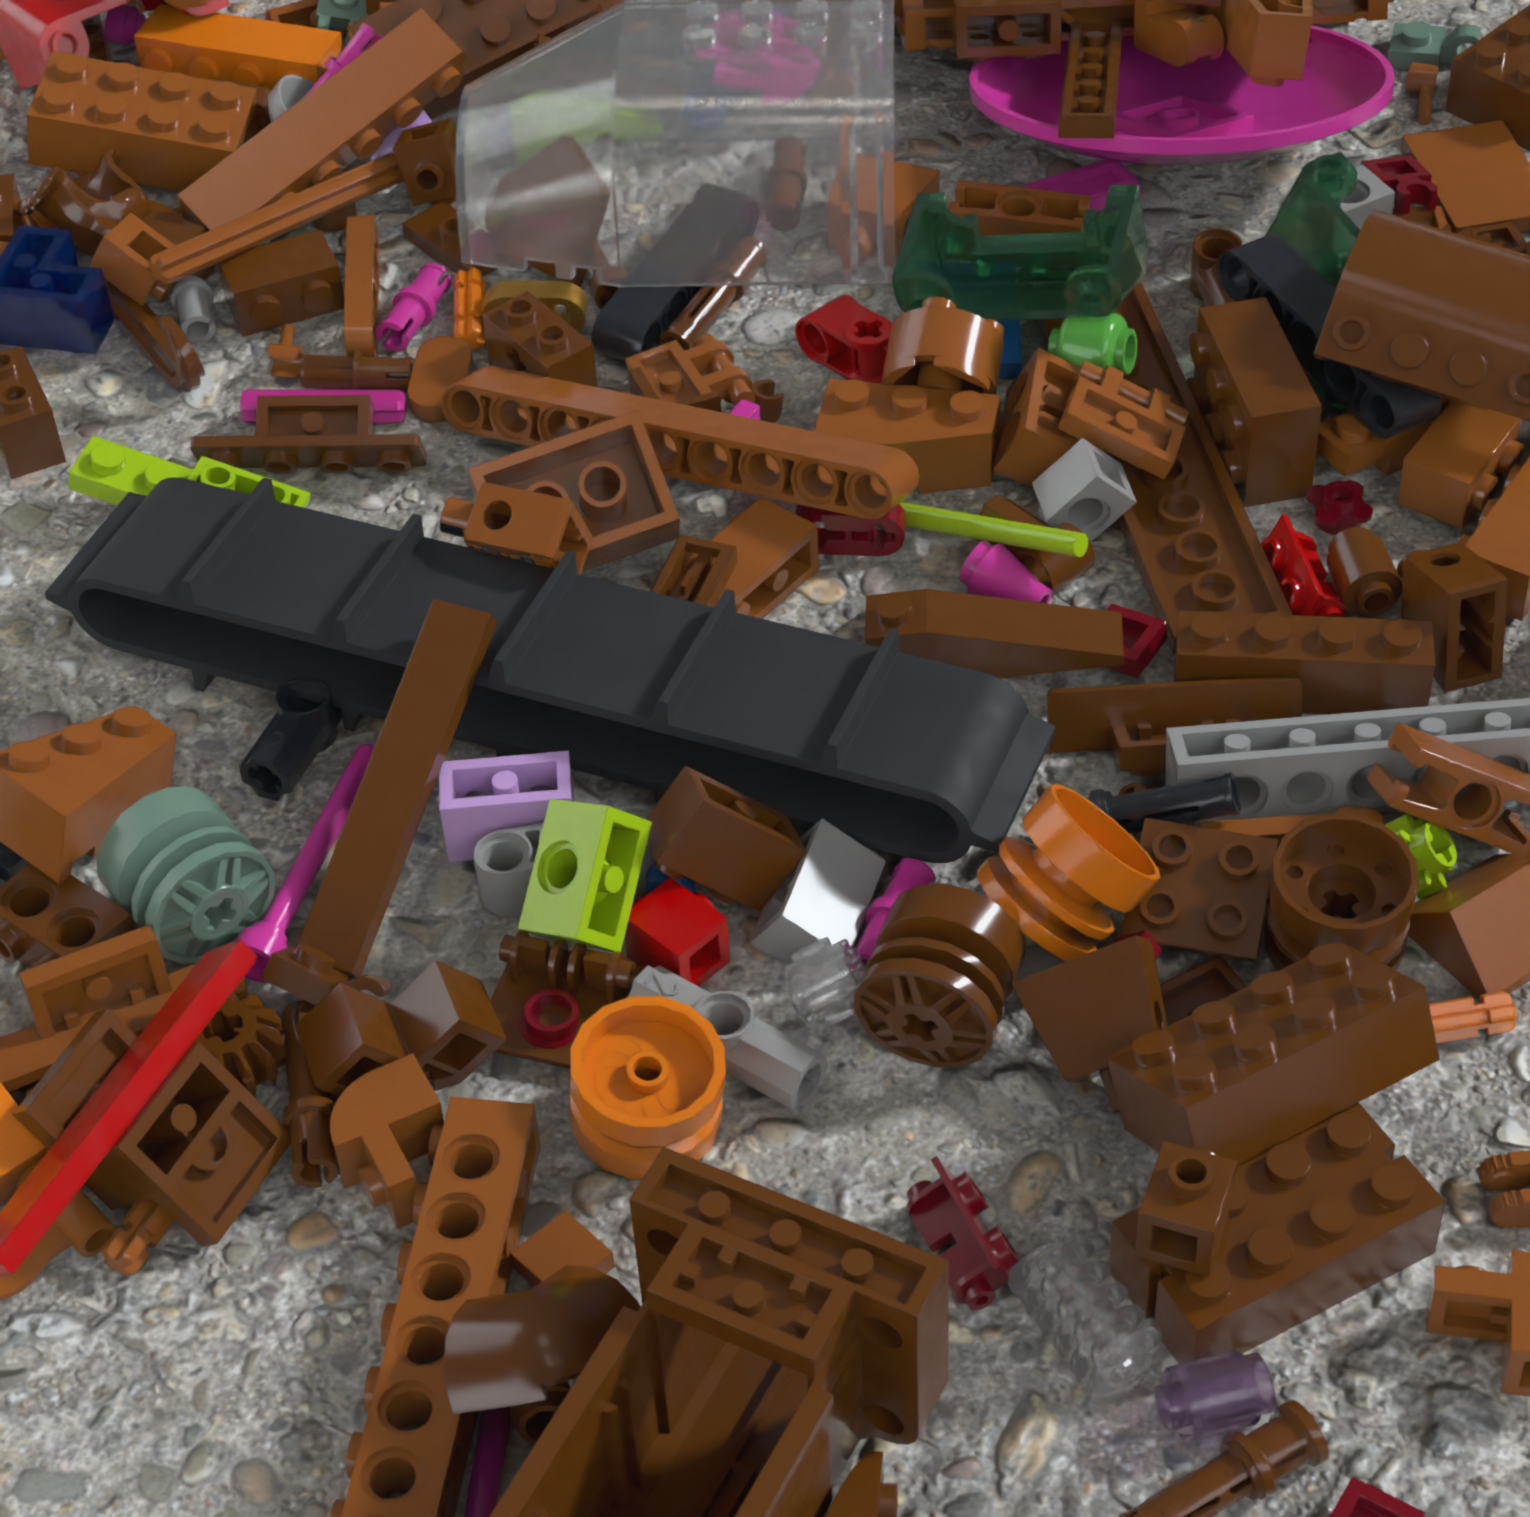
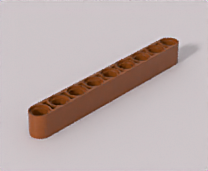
[441,366,919,519]

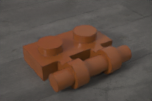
[625,334,756,406]
[1058,360,1189,479]

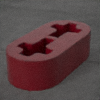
[795,504,907,556]

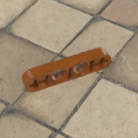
[344,214,380,357]

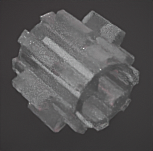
[782,936,865,1027]

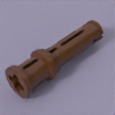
[1118,1399,1329,1517]

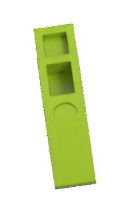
[68,436,311,508]

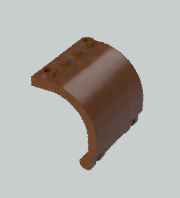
[1314,209,1530,422]

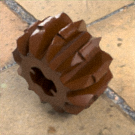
[193,992,286,1097]

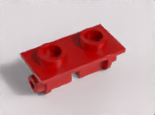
[1261,514,1345,617]

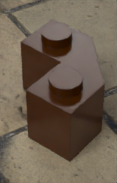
[294,960,507,1096]

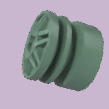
[97,786,275,964]

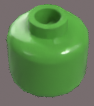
[1048,309,1137,374]

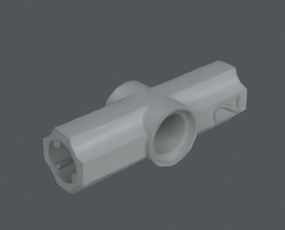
[627,965,827,1110]

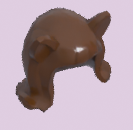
[16,148,175,258]

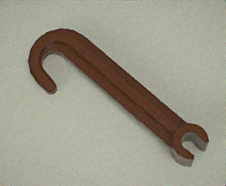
[78,269,205,392]

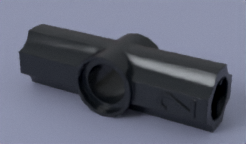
[239,677,343,801]

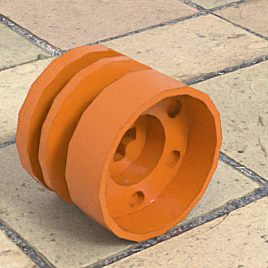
[977,784,1160,961]

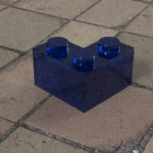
[0,225,115,354]

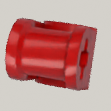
[795,294,893,383]

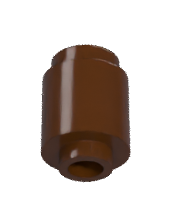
[1326,527,1402,616]

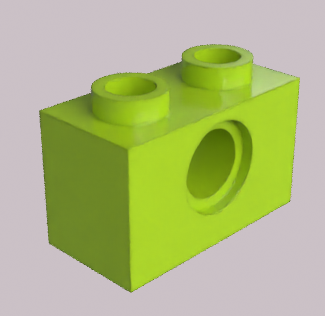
[518,798,652,952]

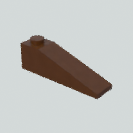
[864,589,1124,678]

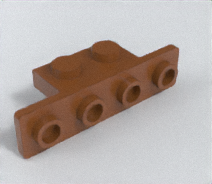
[0,924,249,1092]

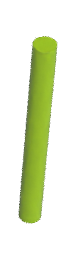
[900,502,1088,557]

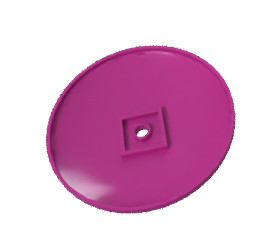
[969,25,1395,165]

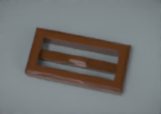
[650,535,737,607]

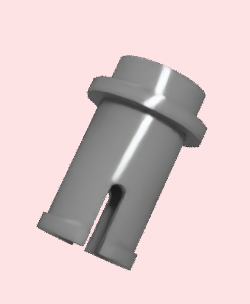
[170,275,216,343]

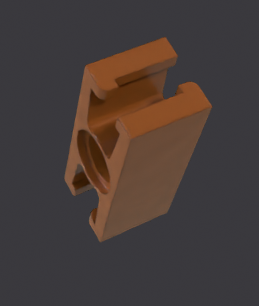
[947,180,1091,265]
[1367,722,1530,853]

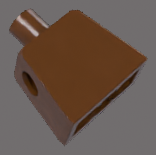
[1397,543,1508,693]
[1012,935,1168,1113]

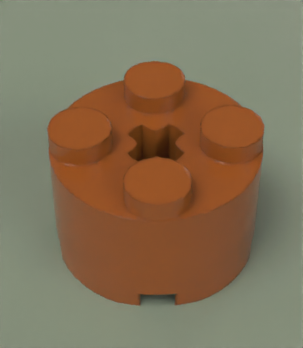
[881,297,1004,395]

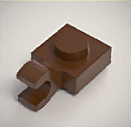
[261,944,392,1006]

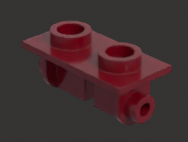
[906,1156,1026,1311]

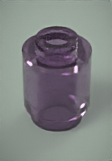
[1155,1349,1276,1443]

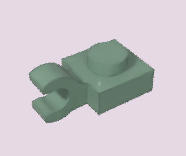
[1388,21,1480,70]

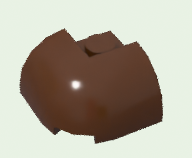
[444,1265,641,1414]

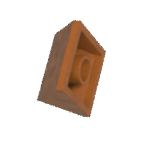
[1408,852,1530,1000]

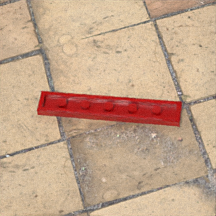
[0,939,257,1277]

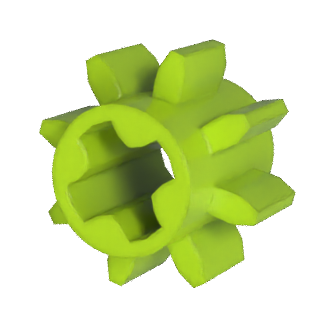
[1385,813,1457,899]

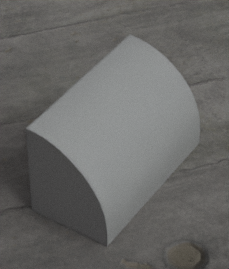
[749,818,886,968]

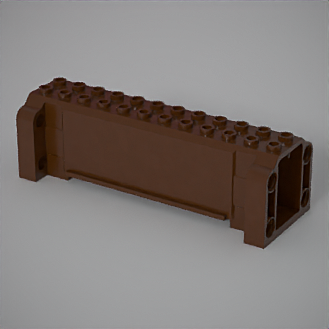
[489,1147,949,1517]

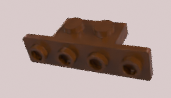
[190,395,427,474]
[1046,675,1302,777]

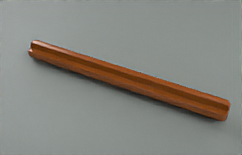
[148,153,404,285]

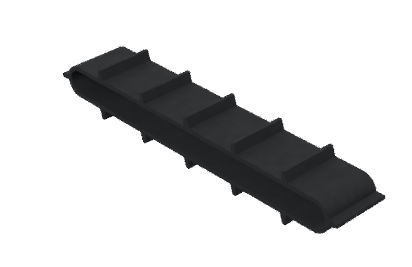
[45,477,1055,863]

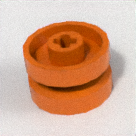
[570,996,726,1179]

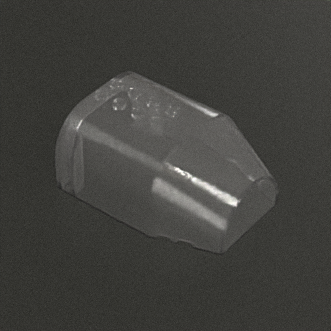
[456,0,896,287]

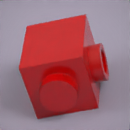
[625,877,730,986]

